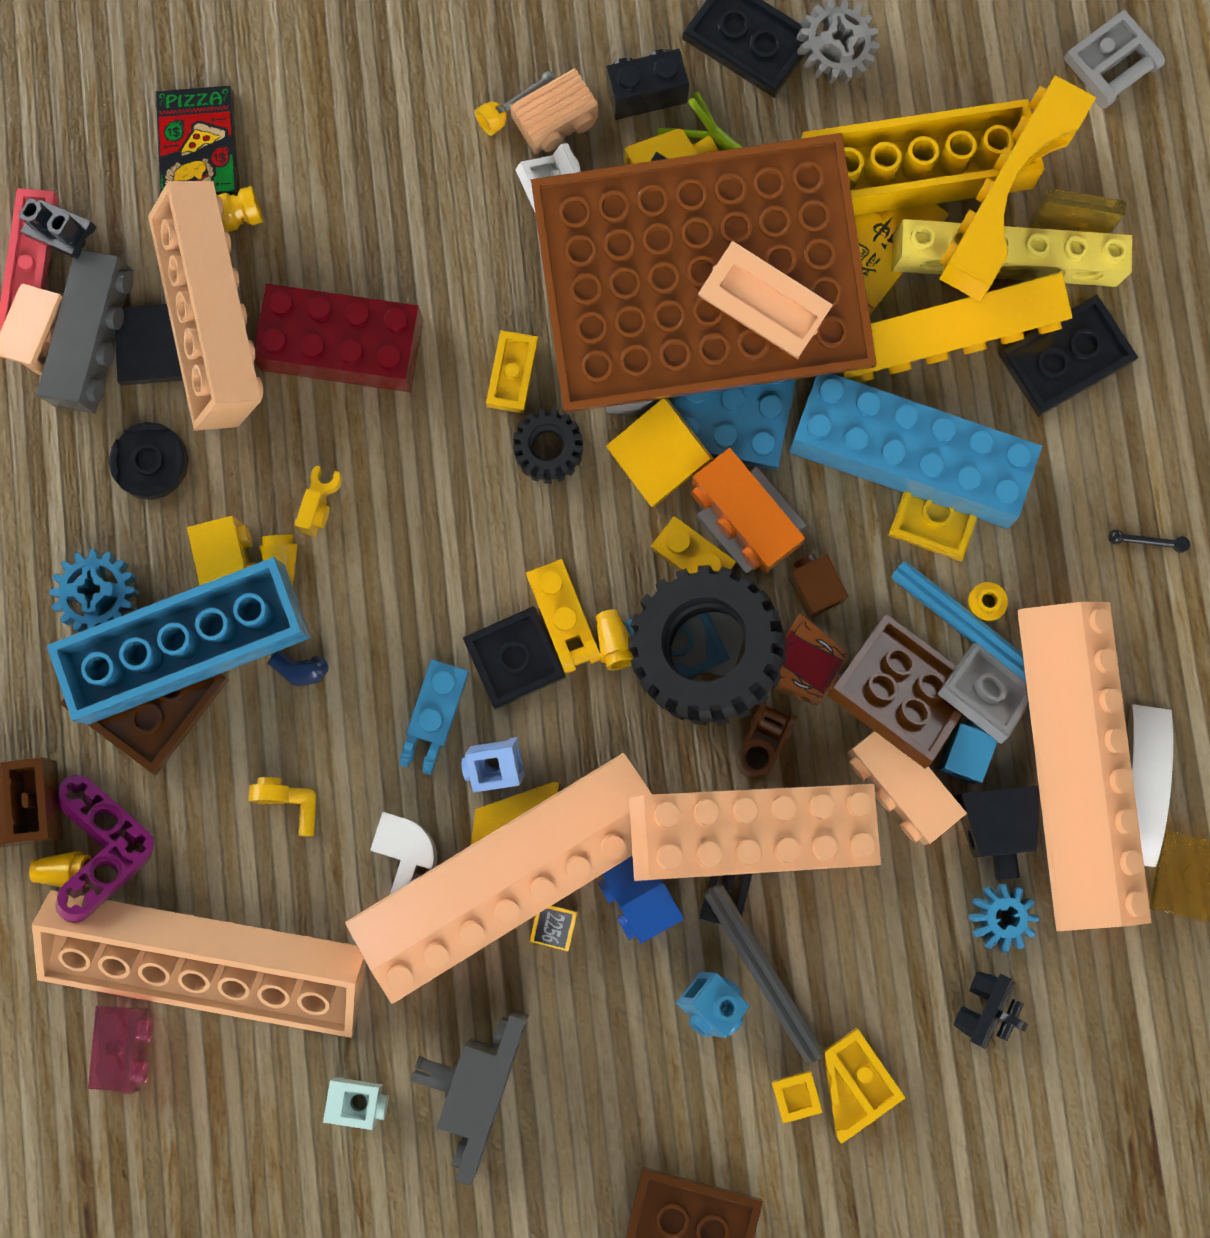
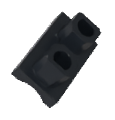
[19,198,97,259]
[953,972,1028,1050]

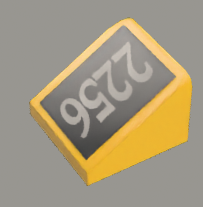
[529,905,578,951]

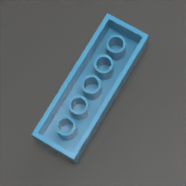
[789,374,1042,529]
[46,557,311,725]

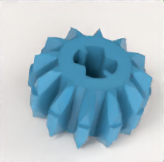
[968,883,1039,953]

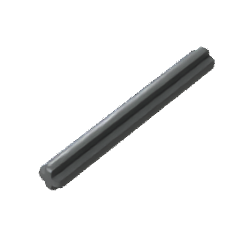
[704,883,824,1065]

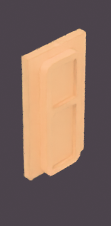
[698,241,833,359]

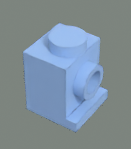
[462,737,525,793]

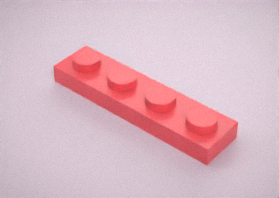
[0,188,59,332]

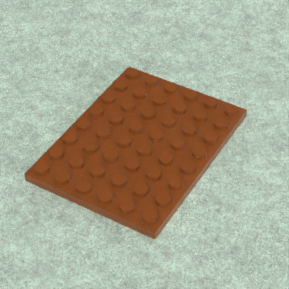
[531,133,877,413]

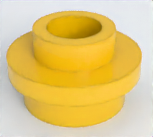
[968,582,1008,622]

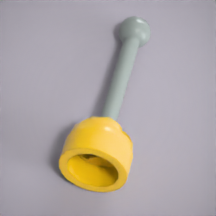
[474,71,556,136]

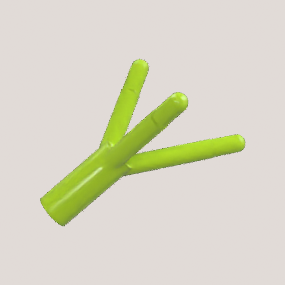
[657,92,743,150]

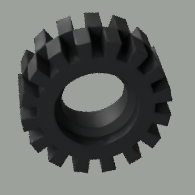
[513,408,583,483]

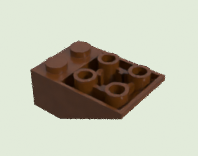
[0,757,63,848]

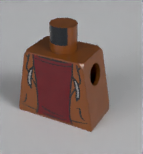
[772,613,848,706]

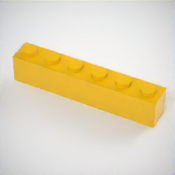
[839,272,1073,383]

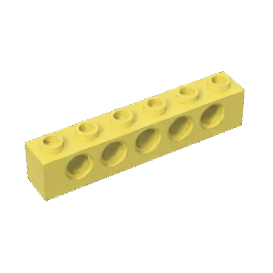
[892,219,1132,287]

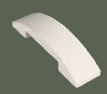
[1127,704,1173,867]

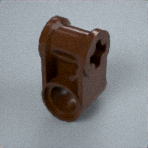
[736,702,797,780]

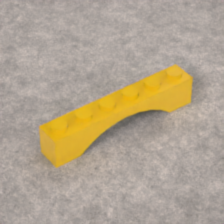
[939,75,1096,302]

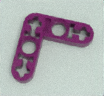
[55,775,154,923]

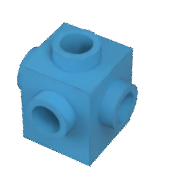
[675,972,750,1038]

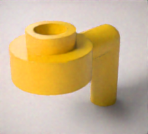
[248,777,316,837]

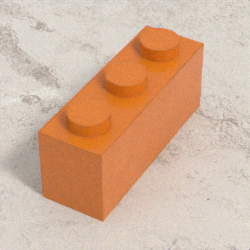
[691,447,805,574]

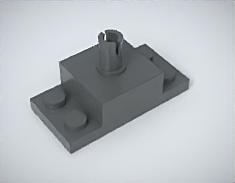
[411,1010,529,1186]

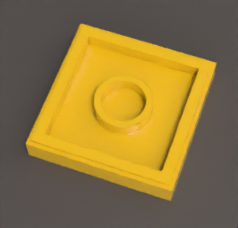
[606,398,714,507]
[888,492,977,562]

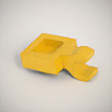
[294,465,342,537]

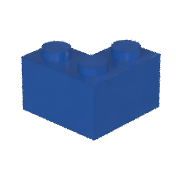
[597,856,684,944]

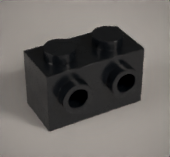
[606,49,689,120]

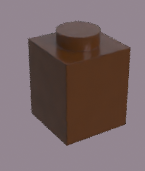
[788,554,848,619]

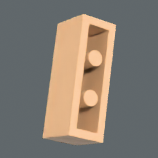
[847,731,967,845]

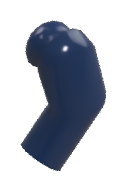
[268,650,329,686]

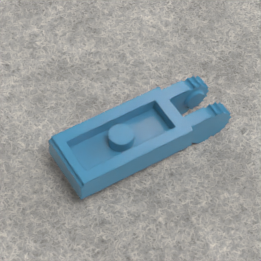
[399,659,470,775]

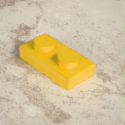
[486,330,539,414]
[650,516,736,574]

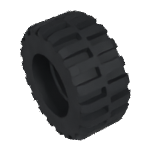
[628,565,787,726]

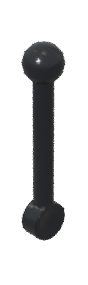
[1108,529,1190,553]

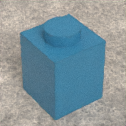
[937,720,997,785]

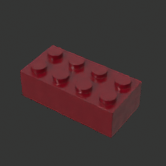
[254,283,424,393]

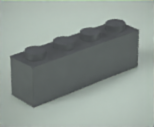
[37,250,133,414]

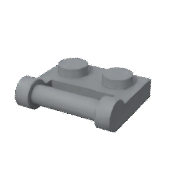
[1063,9,1165,108]

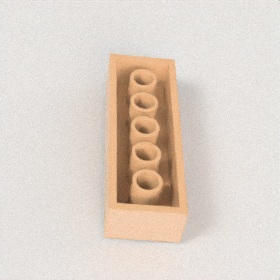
[148,181,263,431]
[629,784,881,881]

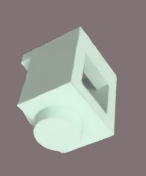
[323,1076,389,1130]

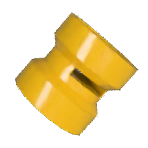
[217,186,263,232]

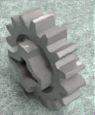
[797,0,880,84]

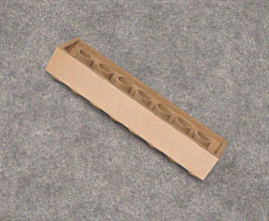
[1017,602,1151,931]
[345,753,652,1004]
[32,890,366,1038]

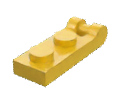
[526,559,600,674]

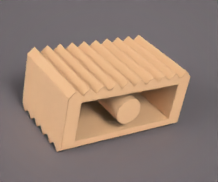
[510,68,598,154]

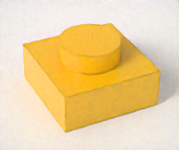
[771,1070,823,1124]

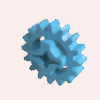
[49,549,139,632]

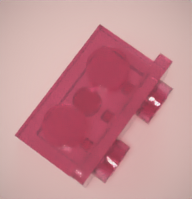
[88,1005,153,1094]

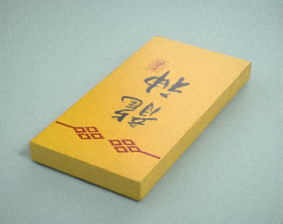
[855,204,949,316]

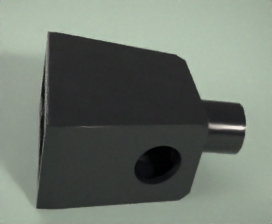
[955,786,1039,880]

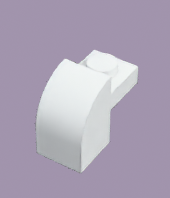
[370,812,437,894]

